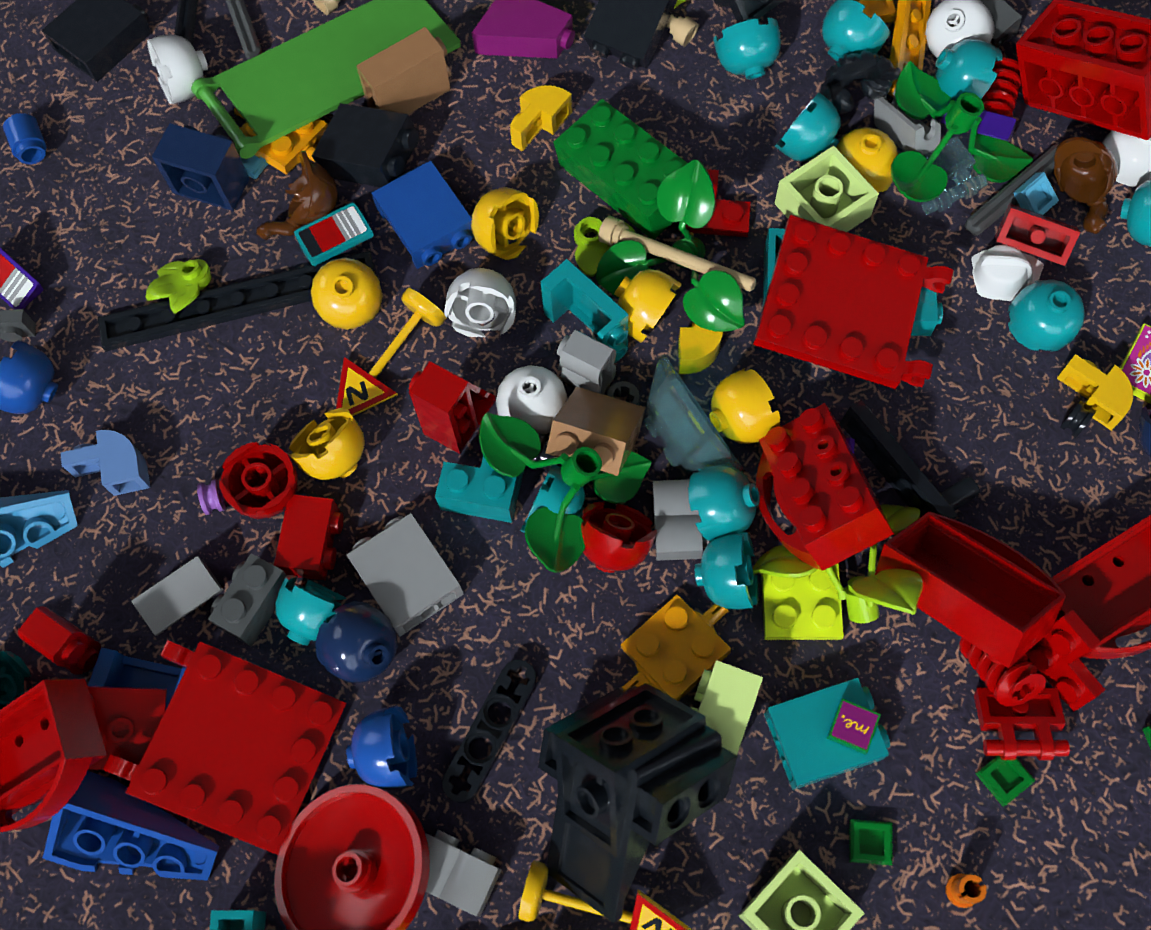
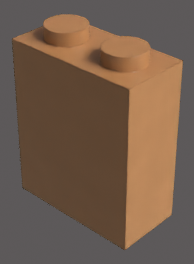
[356,27,451,114]
[546,387,646,476]

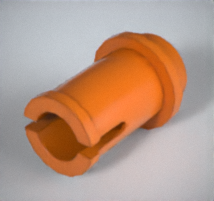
[946,873,987,908]

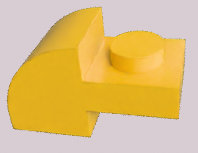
[510,85,572,151]
[678,322,723,374]
[1057,354,1133,431]

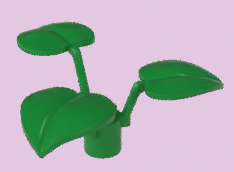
[890,61,1033,202]
[596,160,745,332]
[479,412,652,573]

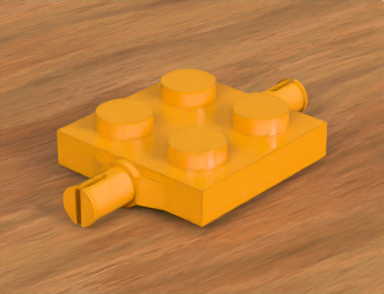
[234,108,328,175]
[621,594,731,701]

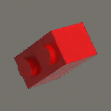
[995,203,1081,266]
[274,494,344,581]

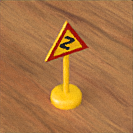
[336,288,447,416]
[518,860,692,930]

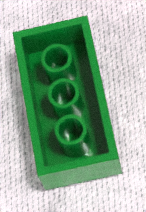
[553,99,688,240]

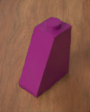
[472,0,575,58]

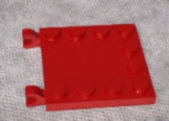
[753,215,954,389]
[103,640,346,855]

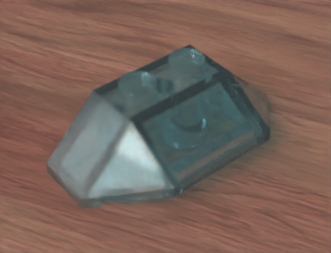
[644,354,745,476]

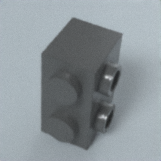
[208,553,287,647]

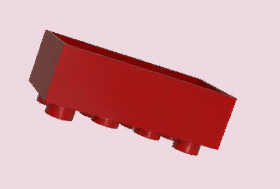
[756,403,894,571]
[875,512,1066,668]
[1052,515,1151,659]
[0,679,107,832]

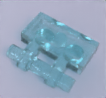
[922,136,987,215]

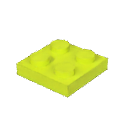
[761,563,844,640]

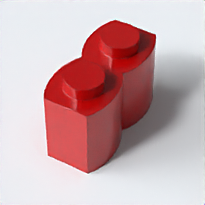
[17,606,101,675]

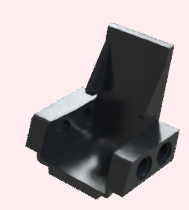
[538,683,738,923]

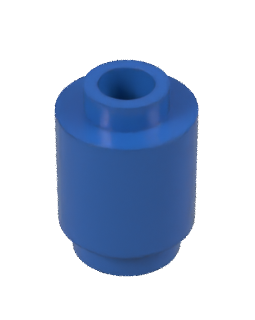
[3,113,47,164]

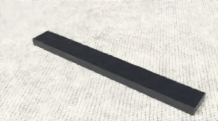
[97,251,376,352]

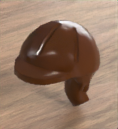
[1054,137,1118,234]
[256,151,337,240]

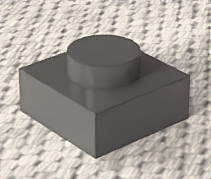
[0,309,36,342]

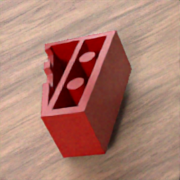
[409,361,497,454]

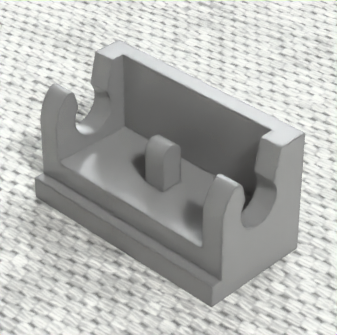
[874,89,942,156]
[131,556,223,636]

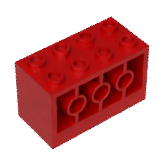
[1016,0,1151,140]

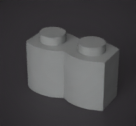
[557,330,616,395]
[653,479,709,561]
[425,830,502,917]

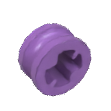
[197,479,226,515]

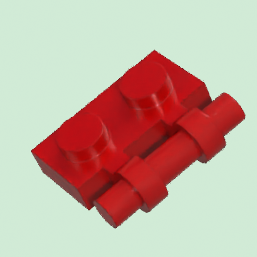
[974,688,1070,760]

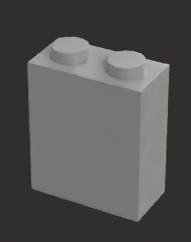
[346,513,464,637]

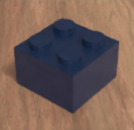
[152,123,250,211]

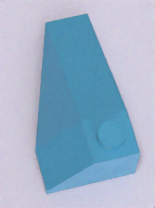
[0,490,78,568]

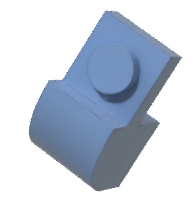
[60,430,150,496]

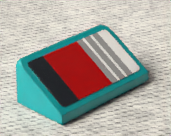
[294,202,374,266]

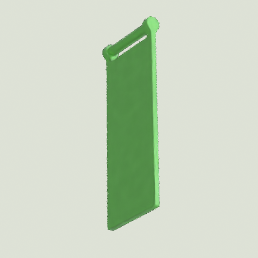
[191,0,461,159]

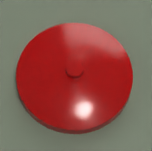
[274,784,430,930]

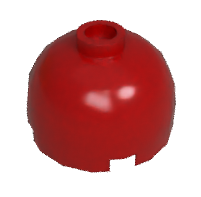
[219,442,298,519]
[581,502,657,573]

